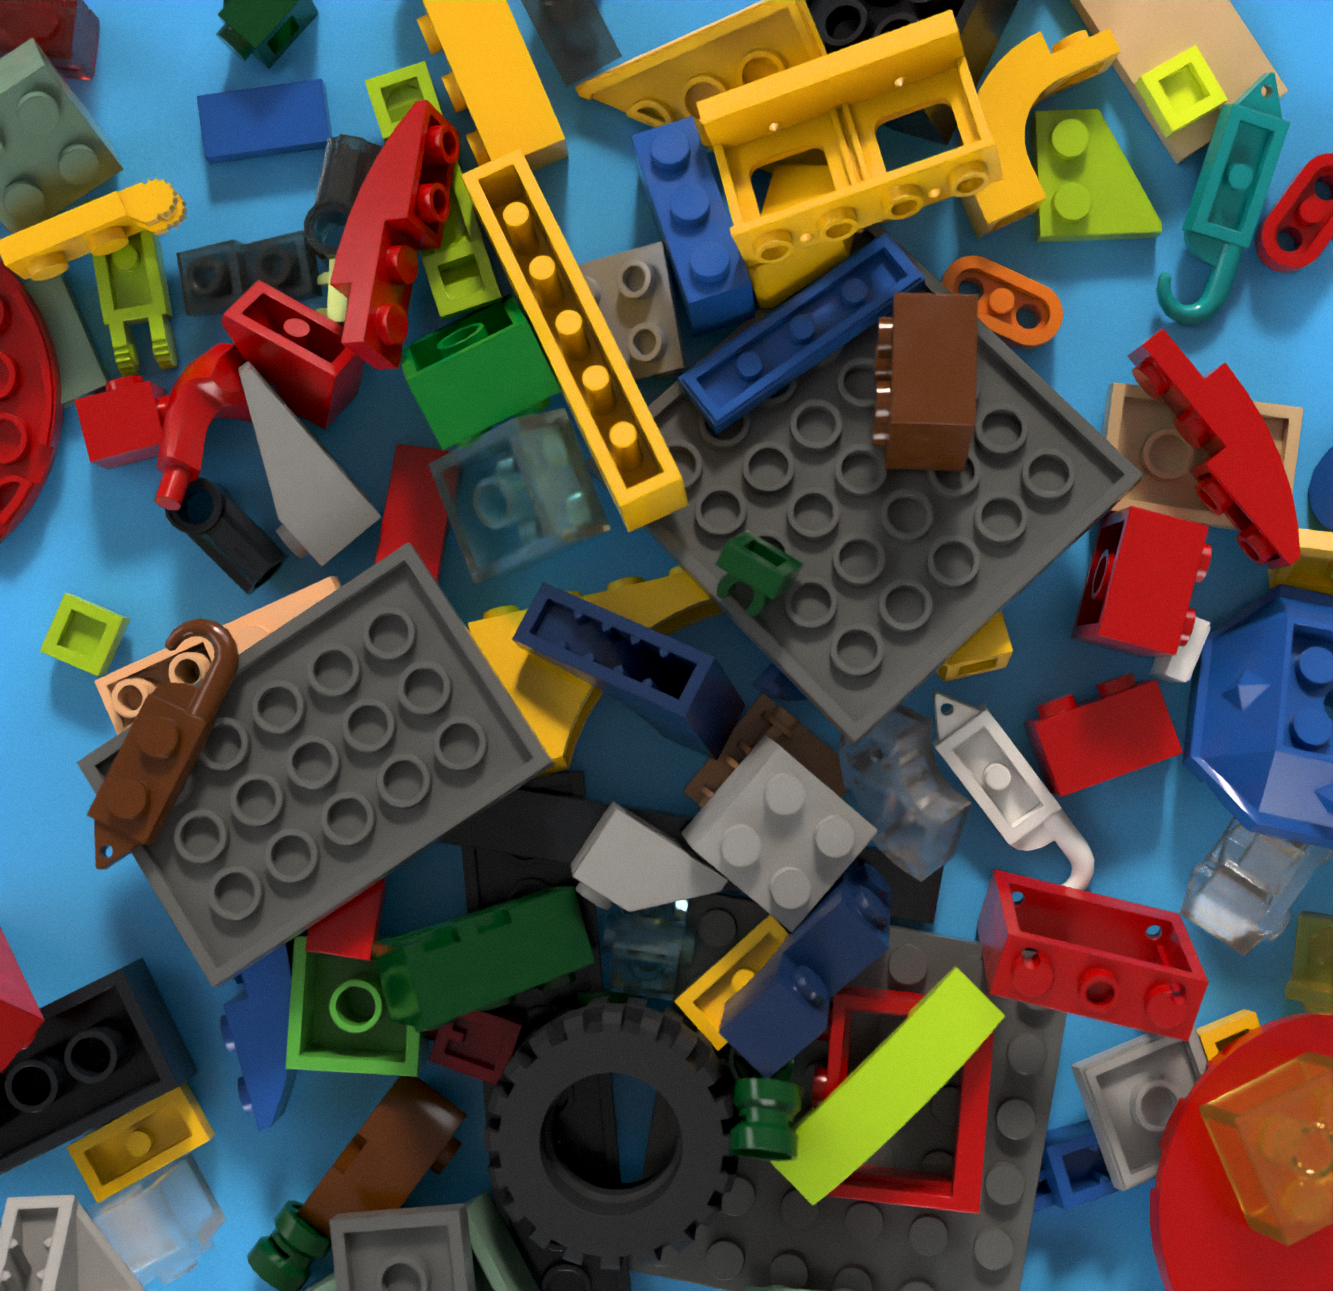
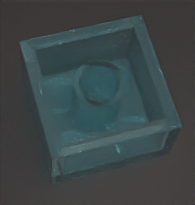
[429,408,611,585]

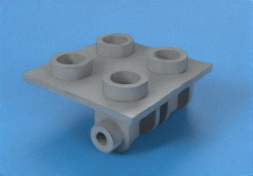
[578,241,686,381]

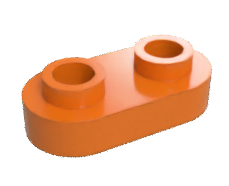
[940,255,1063,350]

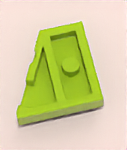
[1031,109,1162,242]

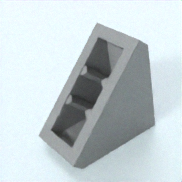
[0,1195,146,1291]

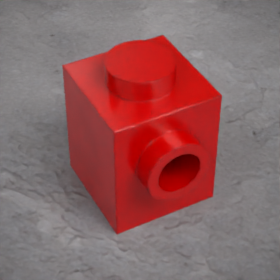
[74,375,170,469]

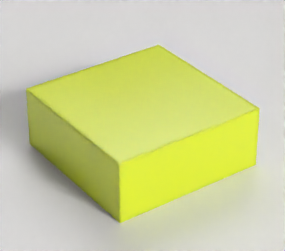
[1135,45,1228,138]

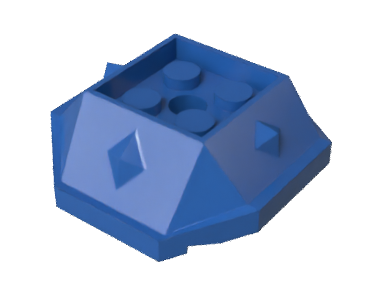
[1182,584,1333,849]

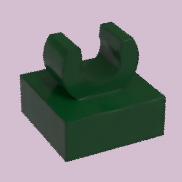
[715,530,803,617]

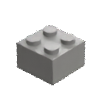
[681,735,878,932]

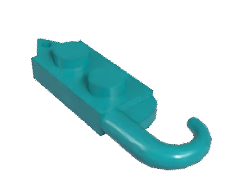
[1156,72,1290,325]

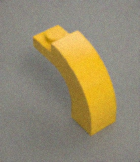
[957,28,1120,239]

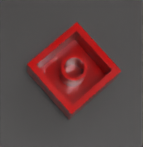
[1070,506,1212,658]

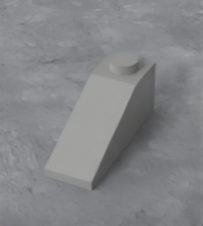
[238,360,381,567]

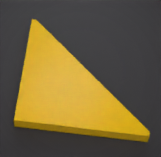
[575,0,891,224]

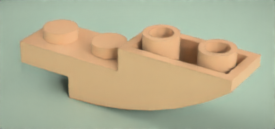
[94,576,342,735]

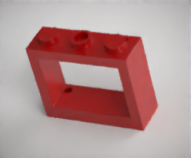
[977,869,1209,1042]
[811,985,994,1214]

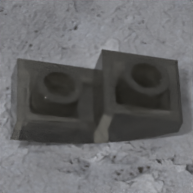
[176,230,323,317]

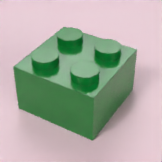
[400,293,561,450]

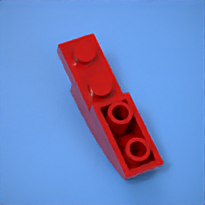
[330,100,460,370]
[1127,328,1301,569]

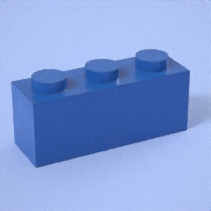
[631,116,755,337]

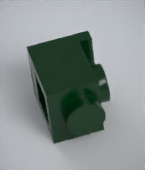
[216,0,319,69]

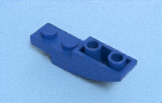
[220,938,298,1130]

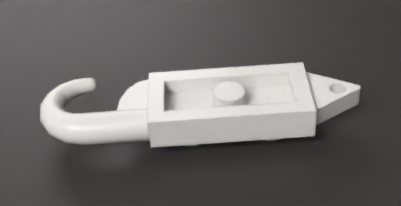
[931,691,1094,891]

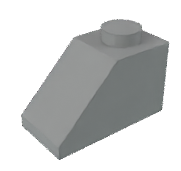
[570,800,728,912]

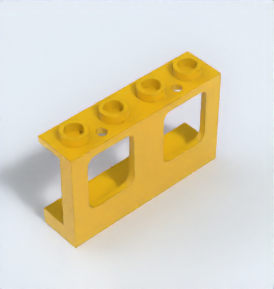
[696,9,1004,267]

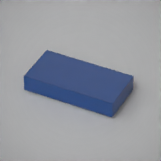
[197,79,334,164]

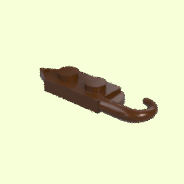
[87,618,239,870]

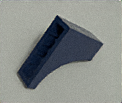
[512,582,746,761]

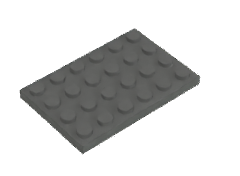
[77,542,555,987]

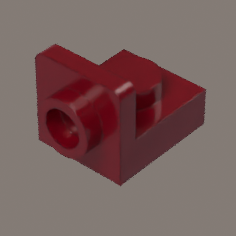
[425,1009,526,1085]

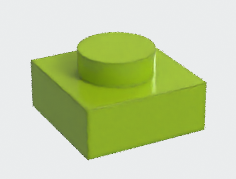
[40,593,130,677]

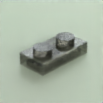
[521,0,622,87]

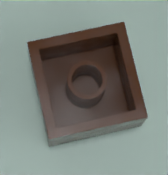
[872,292,978,471]

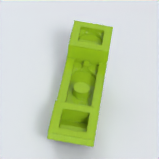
[364,61,503,321]
[770,966,1005,1206]

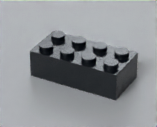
[0,957,198,1175]

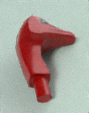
[154,343,252,510]

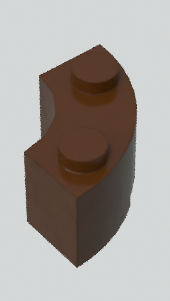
[296,1076,467,1242]

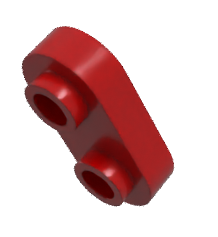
[1255,153,1333,273]

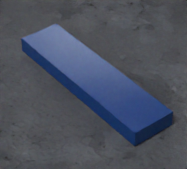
[678,232,926,435]

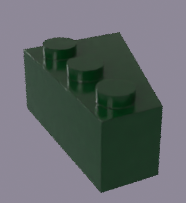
[371,886,595,1032]

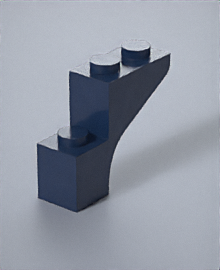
[718,860,891,1079]

